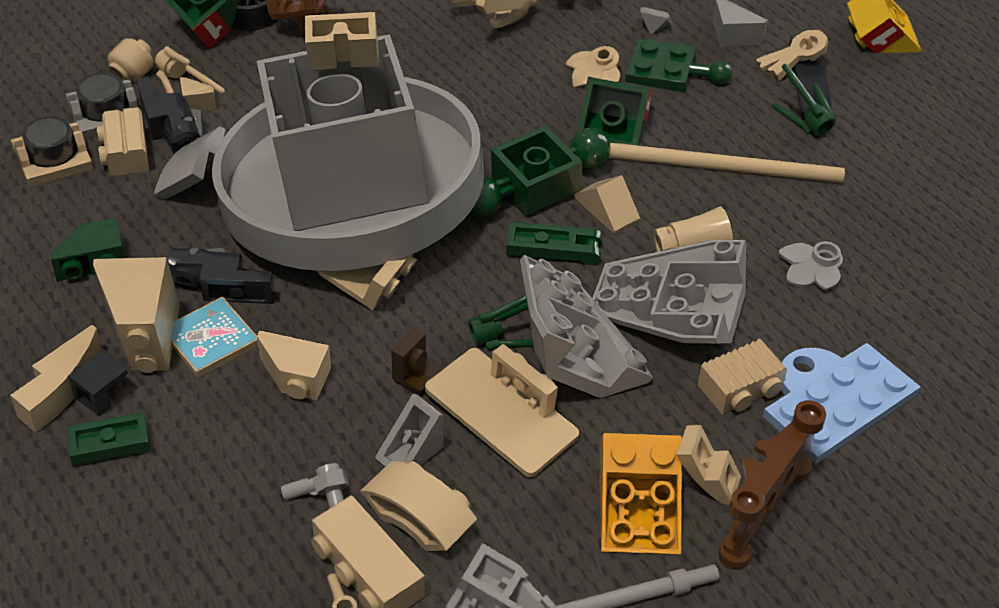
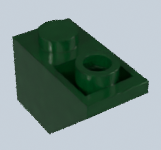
[50,218,125,282]

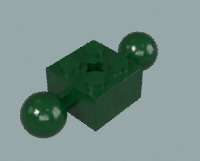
[468,125,611,219]

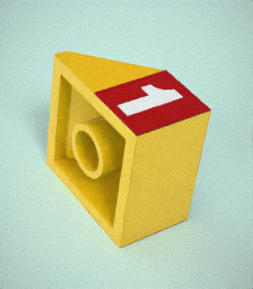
[847,0,922,53]

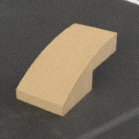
[677,425,741,505]

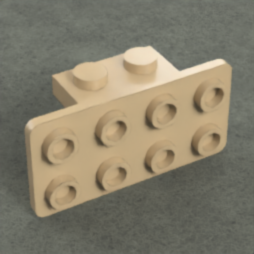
[425,344,579,477]

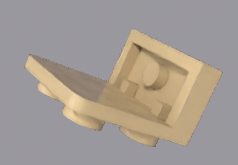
[317,253,417,310]

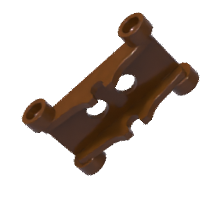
[718,400,827,570]

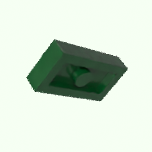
[67,412,150,465]

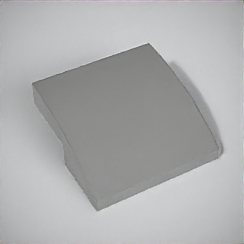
[154,126,225,199]

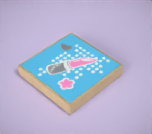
[171,297,258,378]

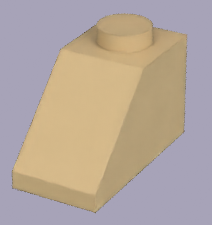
[257,331,331,400]

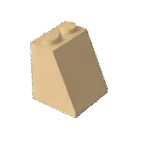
[93,257,180,373]

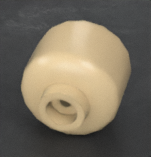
[107,38,154,83]

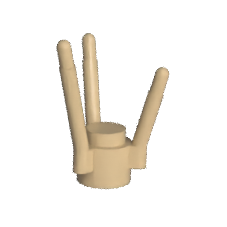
[155,46,225,93]

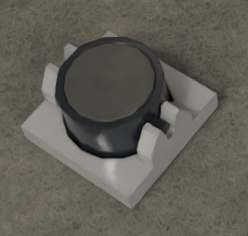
[66,72,138,139]

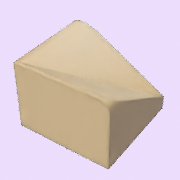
[180,77,217,111]

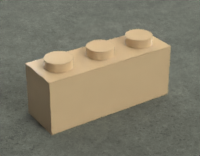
[311,495,425,608]

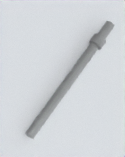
[554,564,719,608]

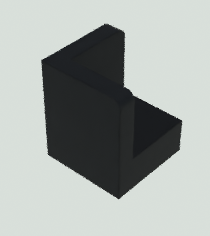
[68,350,128,416]

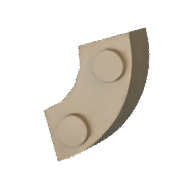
[361,461,477,551]

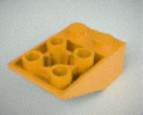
[599,433,682,554]

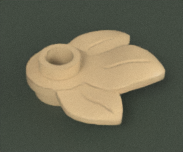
[566,46,620,88]

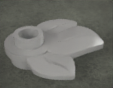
[778,241,843,290]

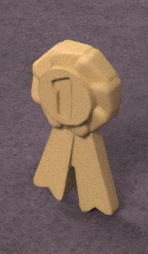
[756,30,828,81]

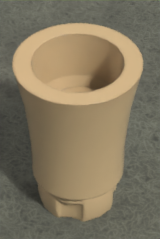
[653,206,733,252]

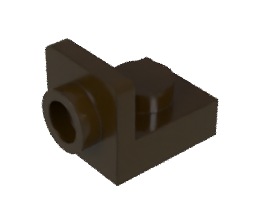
[391,328,442,395]

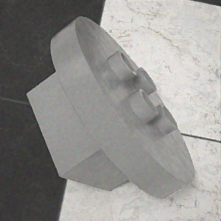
[212,34,484,271]

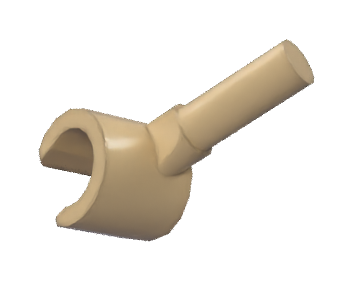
[327,573,357,608]

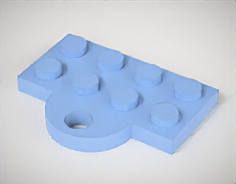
[763,343,921,464]

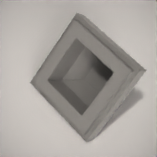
[640,7,672,34]

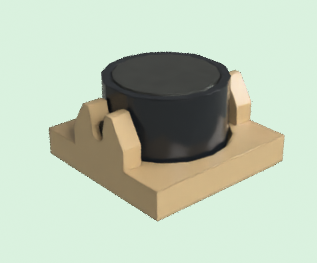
[11,116,93,187]

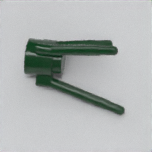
[771,64,836,136]
[468,295,534,351]

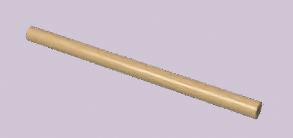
[608,143,845,184]

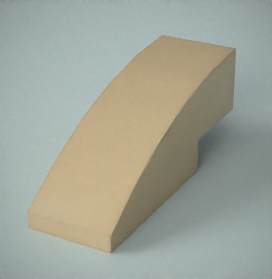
[10,325,102,433]

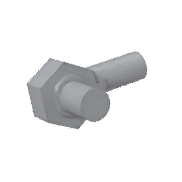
[281,463,349,508]

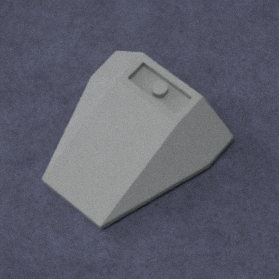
[592,239,746,343]
[520,255,653,398]

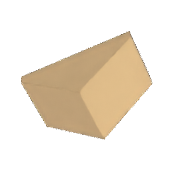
[573,175,640,234]

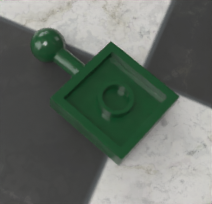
[625,39,732,92]

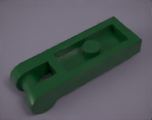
[506,222,603,266]

